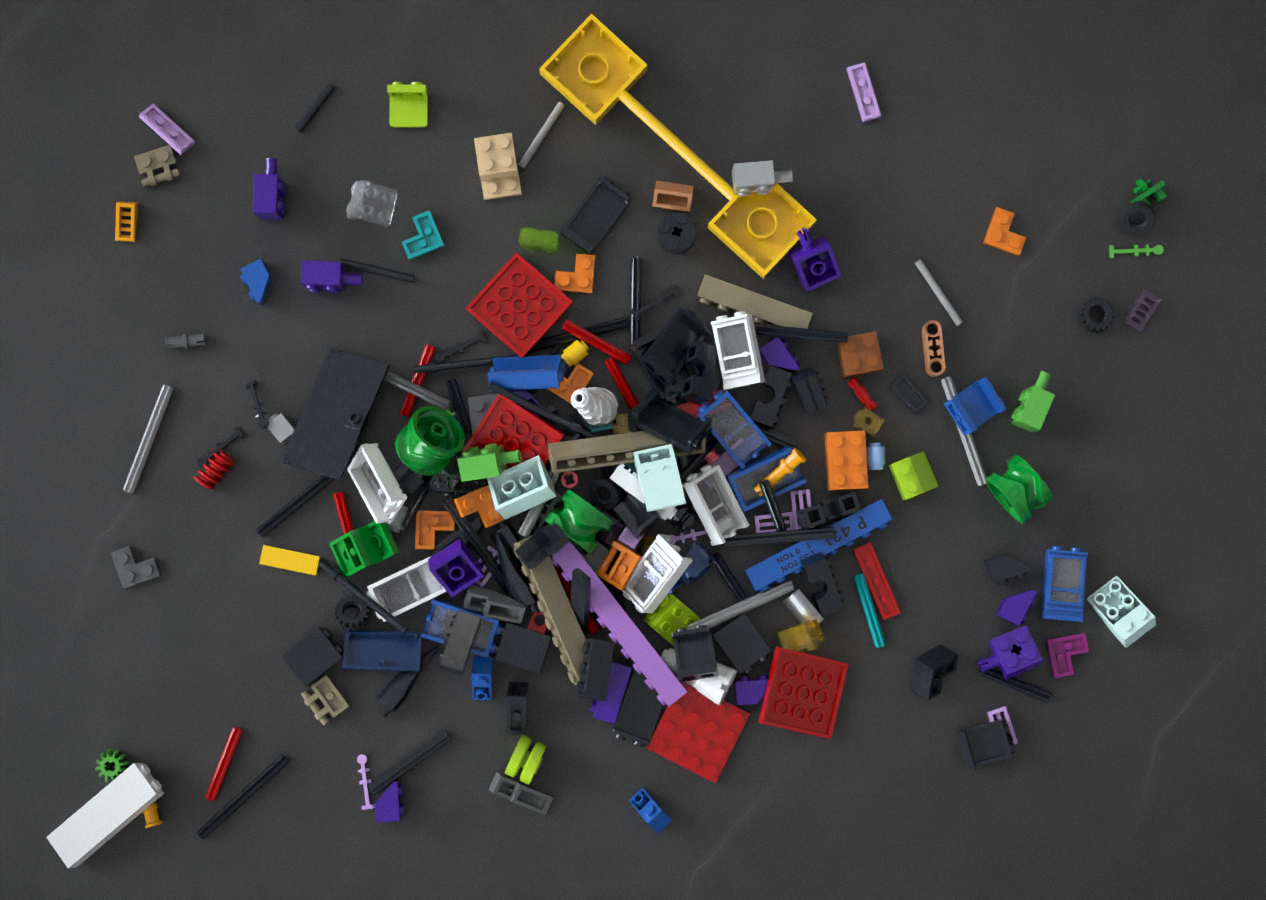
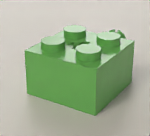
[1011,371,1055,433]
[457,443,521,482]

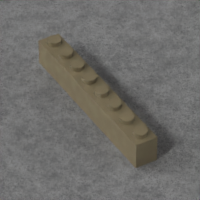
[548,431,706,473]
[513,535,586,685]

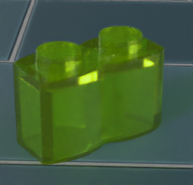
[519,227,559,253]

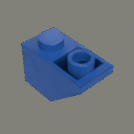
[240,259,272,305]
[472,656,493,701]
[628,787,673,834]

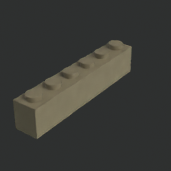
[697,274,813,329]

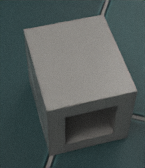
[268,413,295,444]

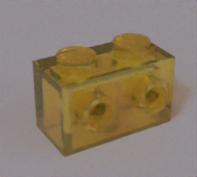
[777,619,825,653]

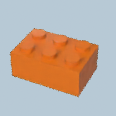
[824,431,868,491]

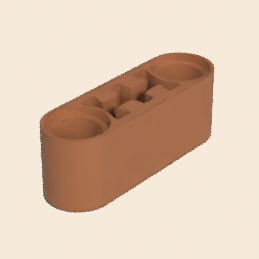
[922,320,946,377]

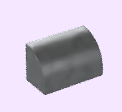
[782,589,824,631]

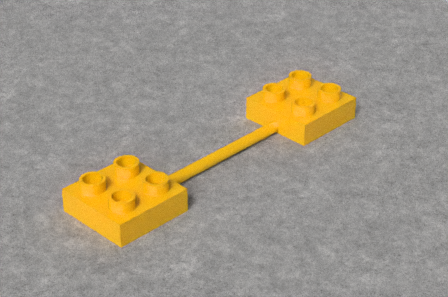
[539,14,817,279]

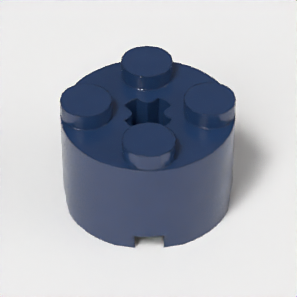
[680,542,717,586]

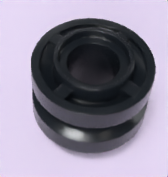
[670,503,698,533]

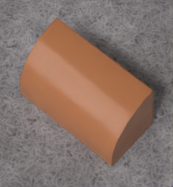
[652,181,694,212]

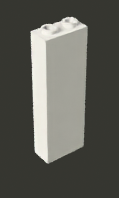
[46,763,164,868]

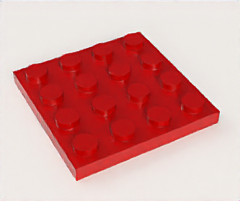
[465,252,573,358]
[460,394,565,471]
[758,646,849,739]
[646,682,750,783]

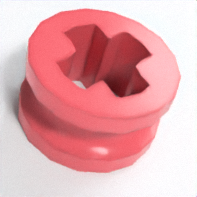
[703,448,721,465]
[561,471,578,489]

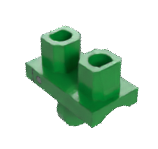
[1129,178,1167,206]

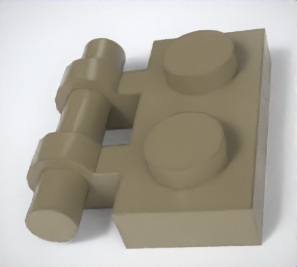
[134,145,180,187]
[301,675,350,725]

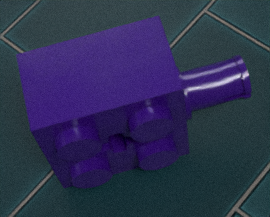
[253,158,287,220]
[788,228,841,292]
[301,261,363,294]
[428,539,484,597]
[978,625,1043,680]

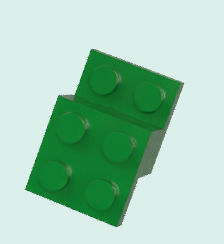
[329,521,399,578]

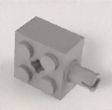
[732,160,793,197]

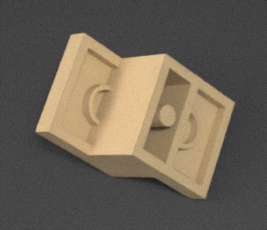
[474,133,522,200]

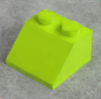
[888,451,939,501]

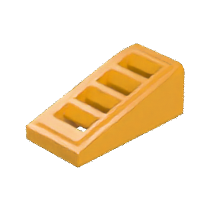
[115,201,138,242]

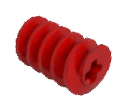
[193,448,235,490]

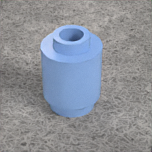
[866,443,885,470]

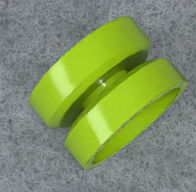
[504,734,547,785]

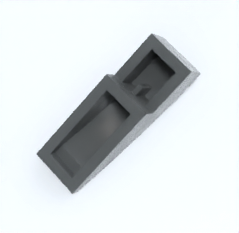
[464,585,526,624]
[489,772,553,815]

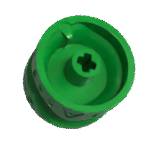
[395,406,465,476]
[985,455,1053,524]
[545,489,614,555]

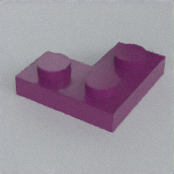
[1046,633,1089,678]

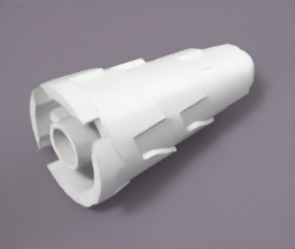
[571,387,619,426]
[661,648,737,705]

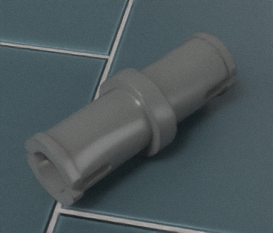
[165,333,206,349]

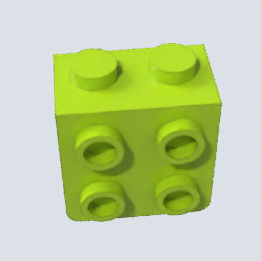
[387,82,428,128]
[643,593,700,646]

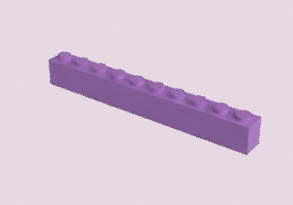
[550,541,687,706]

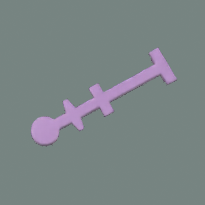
[669,529,707,544]
[357,754,375,810]

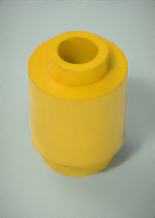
[562,340,589,367]

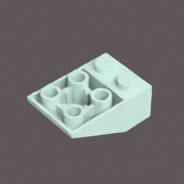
[633,444,686,512]
[1087,576,1156,648]

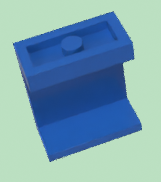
[944,377,1006,436]

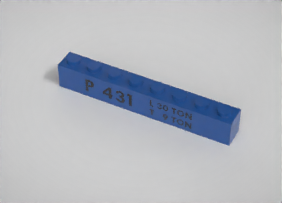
[744,499,892,592]

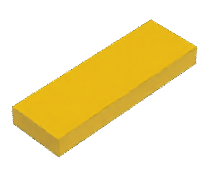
[259,545,321,576]

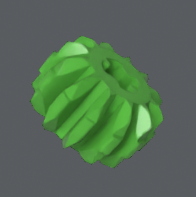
[95,749,129,782]

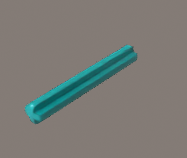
[854,573,886,648]

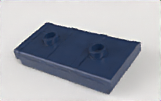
[342,630,423,672]

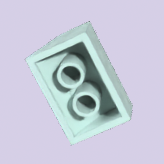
[487,455,557,519]

